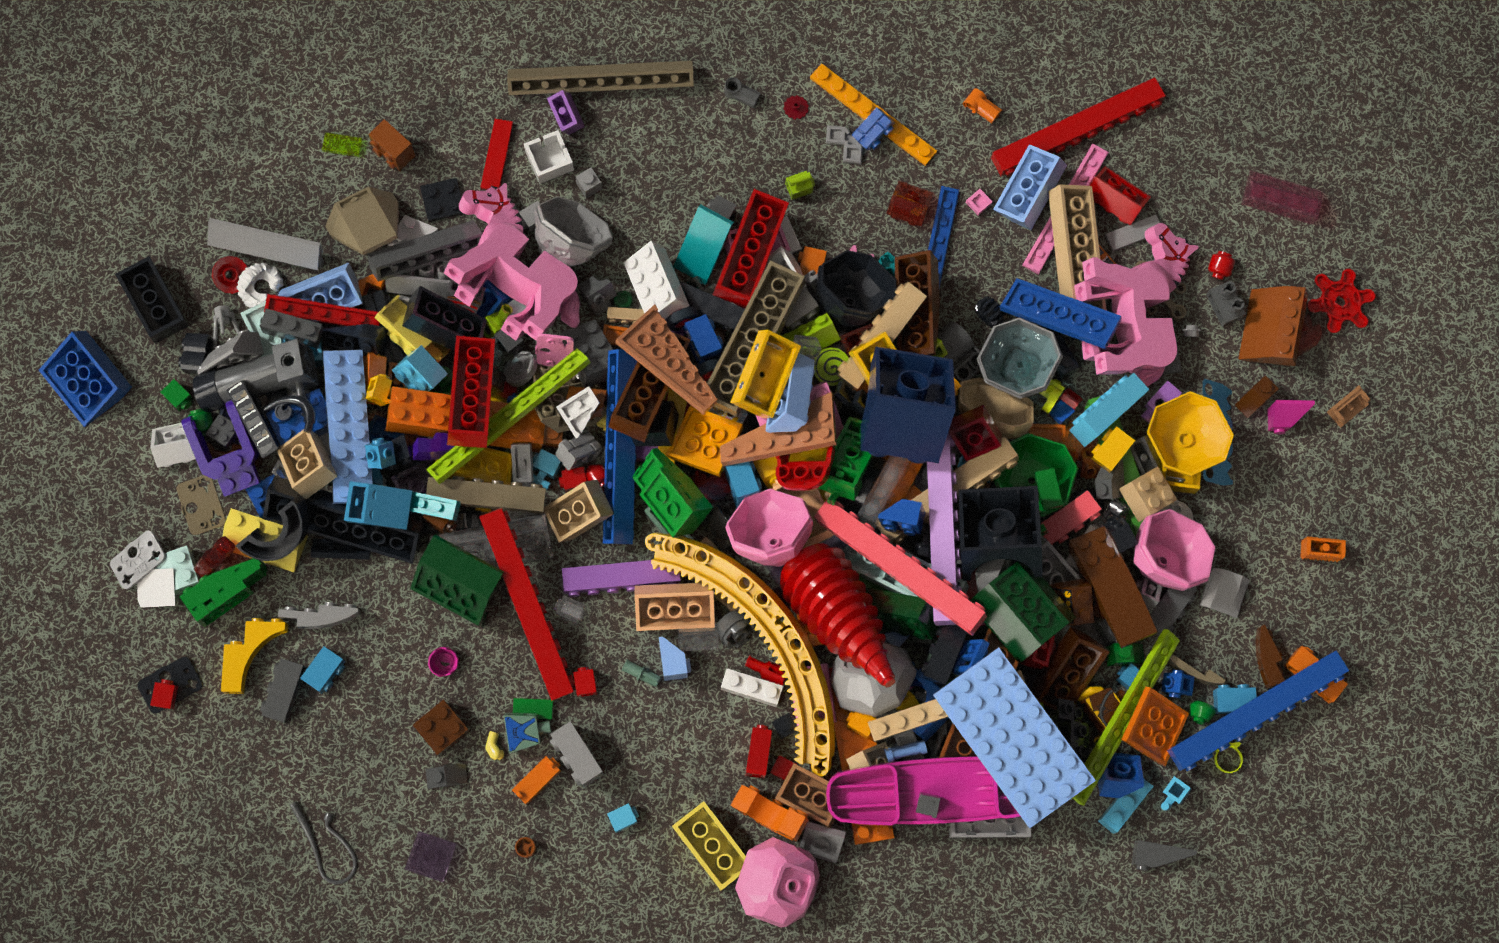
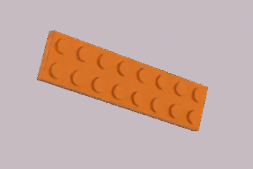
[832,689,894,845]

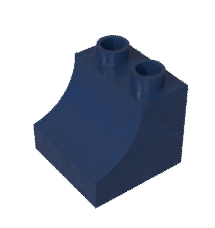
[861,347,956,464]

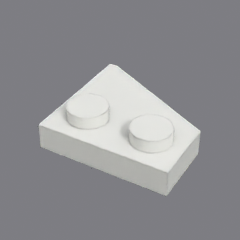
[388,215,438,246]
[556,386,600,439]

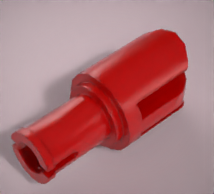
[744,655,786,686]

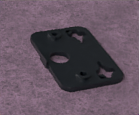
[137,657,202,714]

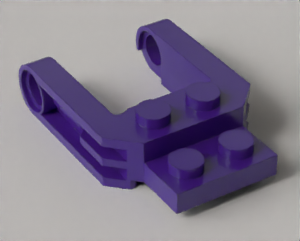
[181,400,261,497]

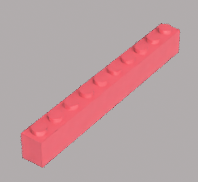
[814,499,987,636]

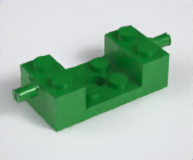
[818,416,873,505]

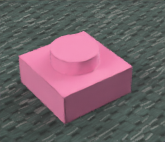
[965,189,992,215]

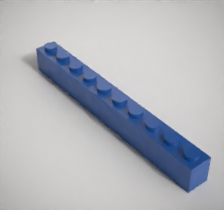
[603,349,637,544]
[1167,650,1349,771]

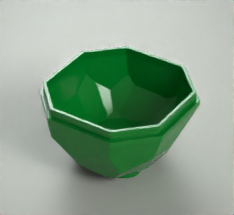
[993,433,1078,517]

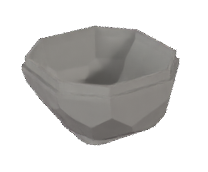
[830,642,917,717]

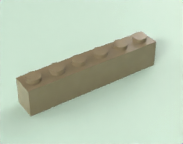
[426,476,546,514]

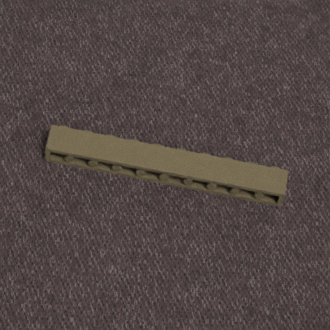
[507,61,694,95]

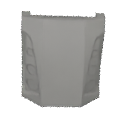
[1199,568,1250,618]

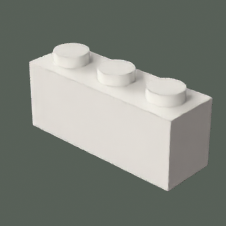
[721,669,783,707]

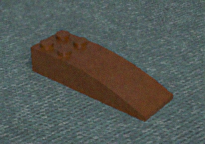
[895,250,939,356]
[1068,526,1157,648]

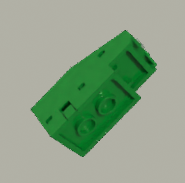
[632,448,713,538]
[179,558,268,627]

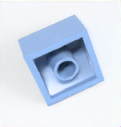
[659,637,691,681]

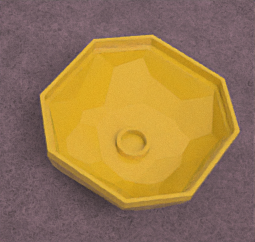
[1147,391,1234,477]

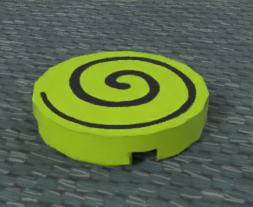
[814,347,849,386]

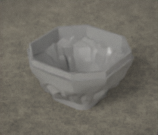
[534,196,613,267]

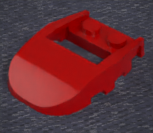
[776,445,835,490]

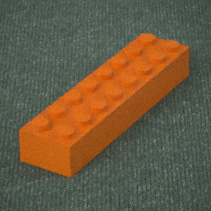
[386,386,545,453]

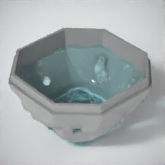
[977,318,1063,399]

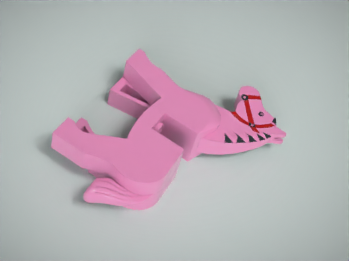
[444,183,580,341]
[1074,223,1198,387]

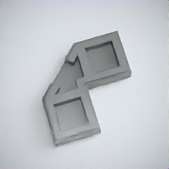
[826,125,863,165]

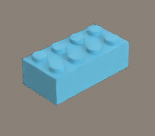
[1069,373,1150,447]

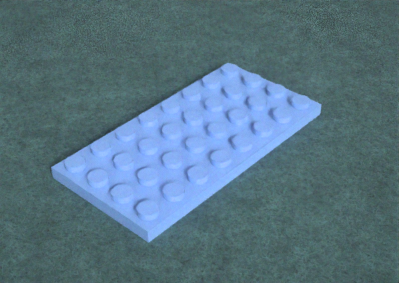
[933,647,1096,828]

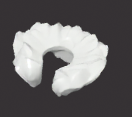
[237,263,284,308]

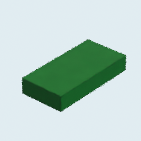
[1034,468,1063,510]
[513,698,553,720]

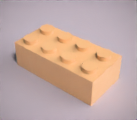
[635,583,715,631]

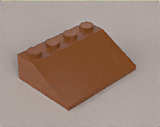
[1238,286,1308,366]

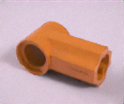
[963,88,1002,124]

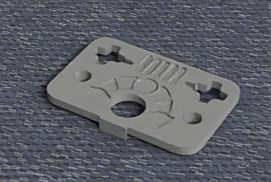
[110,530,166,589]

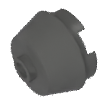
[717,610,756,649]

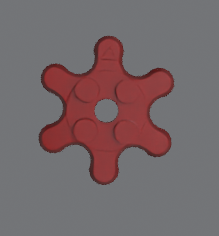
[1307,269,1375,333]

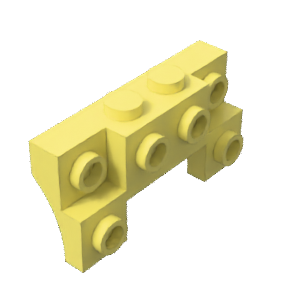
[374,295,451,363]

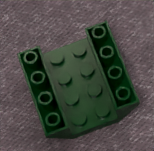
[410,535,504,628]
[969,561,1077,664]

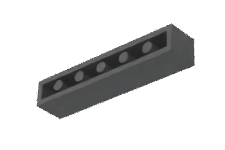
[368,220,483,282]

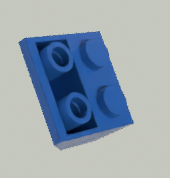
[878,499,926,536]

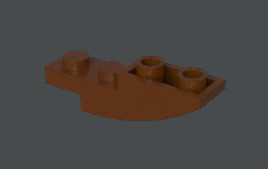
[1256,625,1285,689]

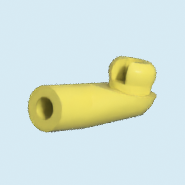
[485,731,504,760]

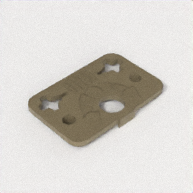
[176,475,226,535]

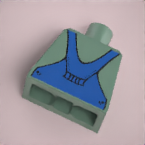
[504,713,551,753]

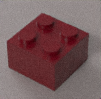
[949,404,1002,461]

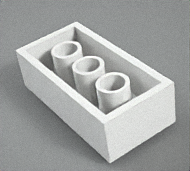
[623,241,689,319]

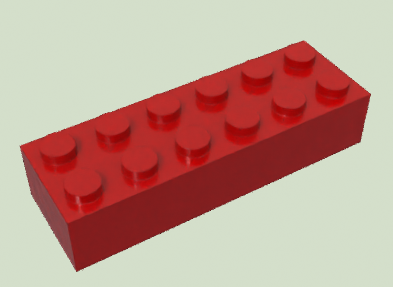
[713,189,789,308]
[447,336,495,448]

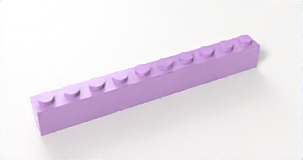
[927,432,962,626]

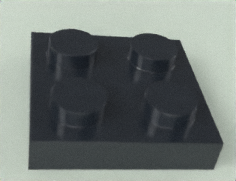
[420,178,464,222]

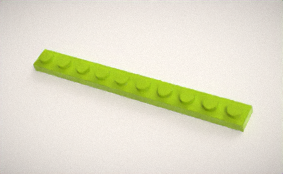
[426,348,591,485]
[1072,629,1180,805]

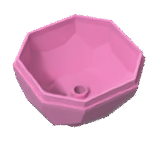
[725,489,813,567]
[1133,509,1215,591]
[735,837,820,927]

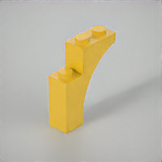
[221,618,288,694]

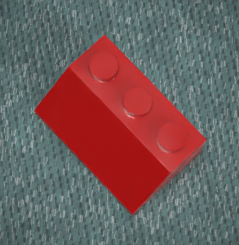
[1090,166,1151,225]

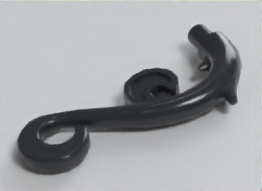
[253,393,316,433]

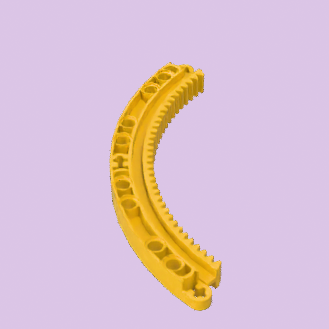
[645,532,835,777]

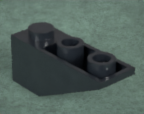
[323,324,387,355]

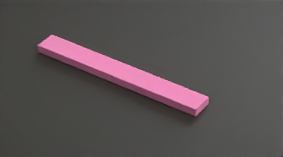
[1022,144,1109,275]

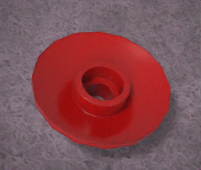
[212,256,247,294]

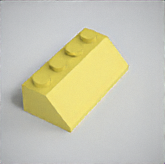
[221,508,308,572]

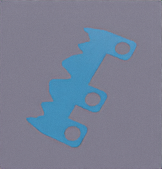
[1203,379,1233,486]

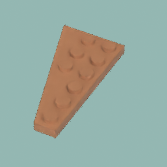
[616,304,717,415]
[720,392,837,466]

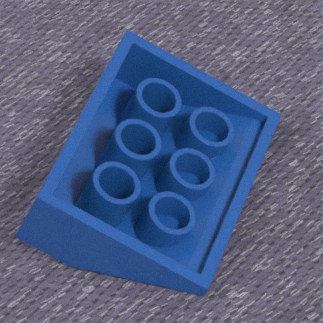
[39,331,132,427]

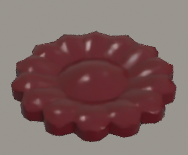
[783,95,809,120]

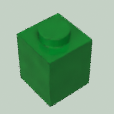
[160,379,193,412]

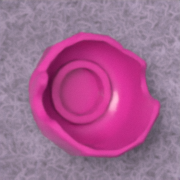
[428,647,459,677]

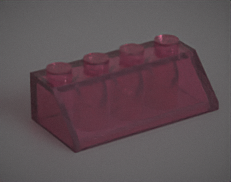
[1241,170,1322,225]

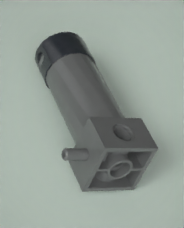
[193,339,319,412]

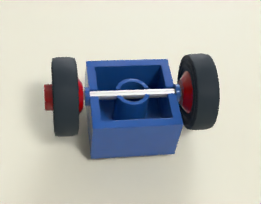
[665,307,724,381]

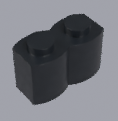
[178,333,213,374]

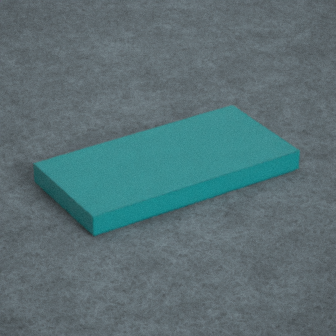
[673,204,734,285]

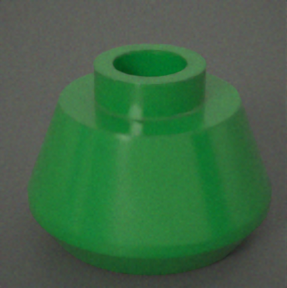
[1190,701,1216,725]

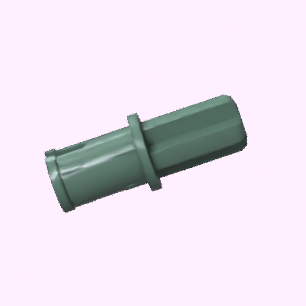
[622,659,661,687]

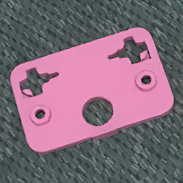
[535,334,574,367]

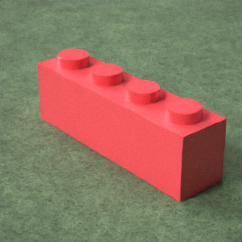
[1041,490,1102,545]

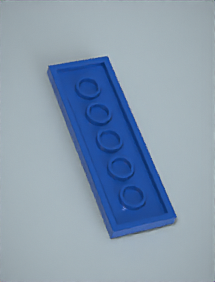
[1000,278,1122,349]

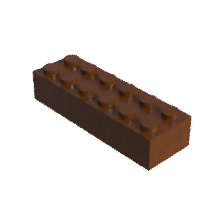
[609,331,691,443]

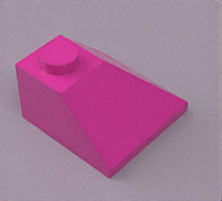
[1267,400,1315,434]

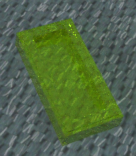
[321,132,362,157]

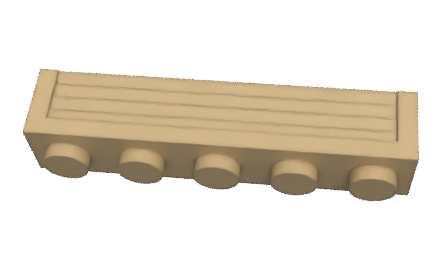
[607,307,644,324]

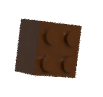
[413,699,470,757]

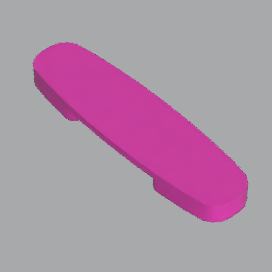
[826,756,1021,825]

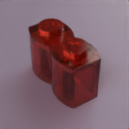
[193,536,236,577]

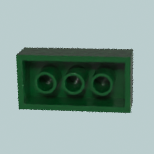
[865,588,939,639]

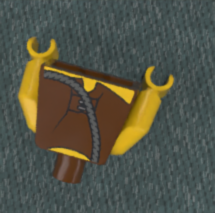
[1075,686,1126,742]

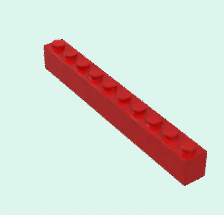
[991,77,1166,177]
[479,508,575,701]

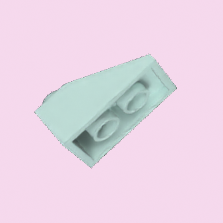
[153,545,201,595]

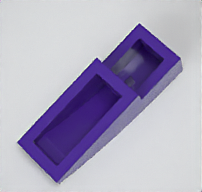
[412,432,455,460]

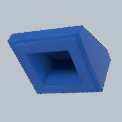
[1049,400,1075,424]

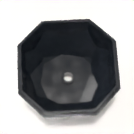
[816,250,896,326]

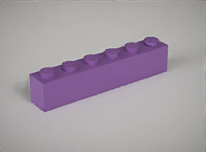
[562,560,681,597]

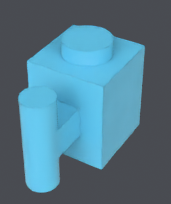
[532,449,563,490]
[1161,776,1192,811]

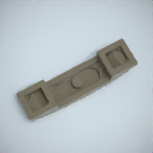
[1154,638,1226,686]

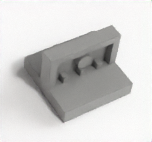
[799,818,846,863]

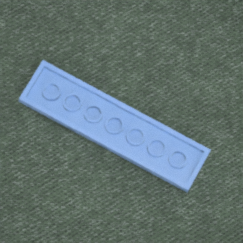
[323,350,373,504]

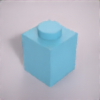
[607,803,639,833]

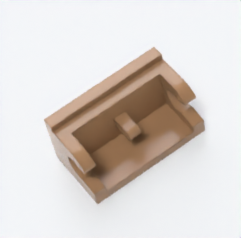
[1327,385,1370,428]

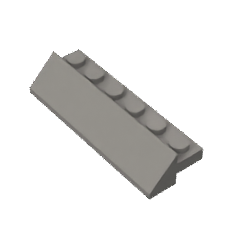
[207,218,324,270]

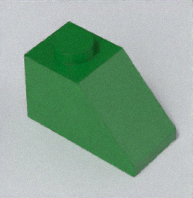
[1105,643,1145,666]

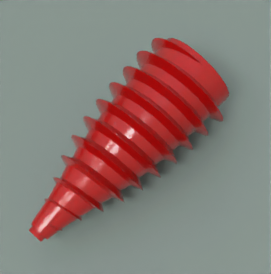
[780,543,895,688]

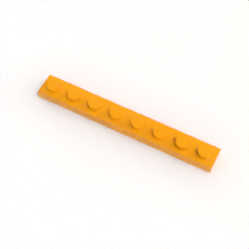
[810,63,937,166]

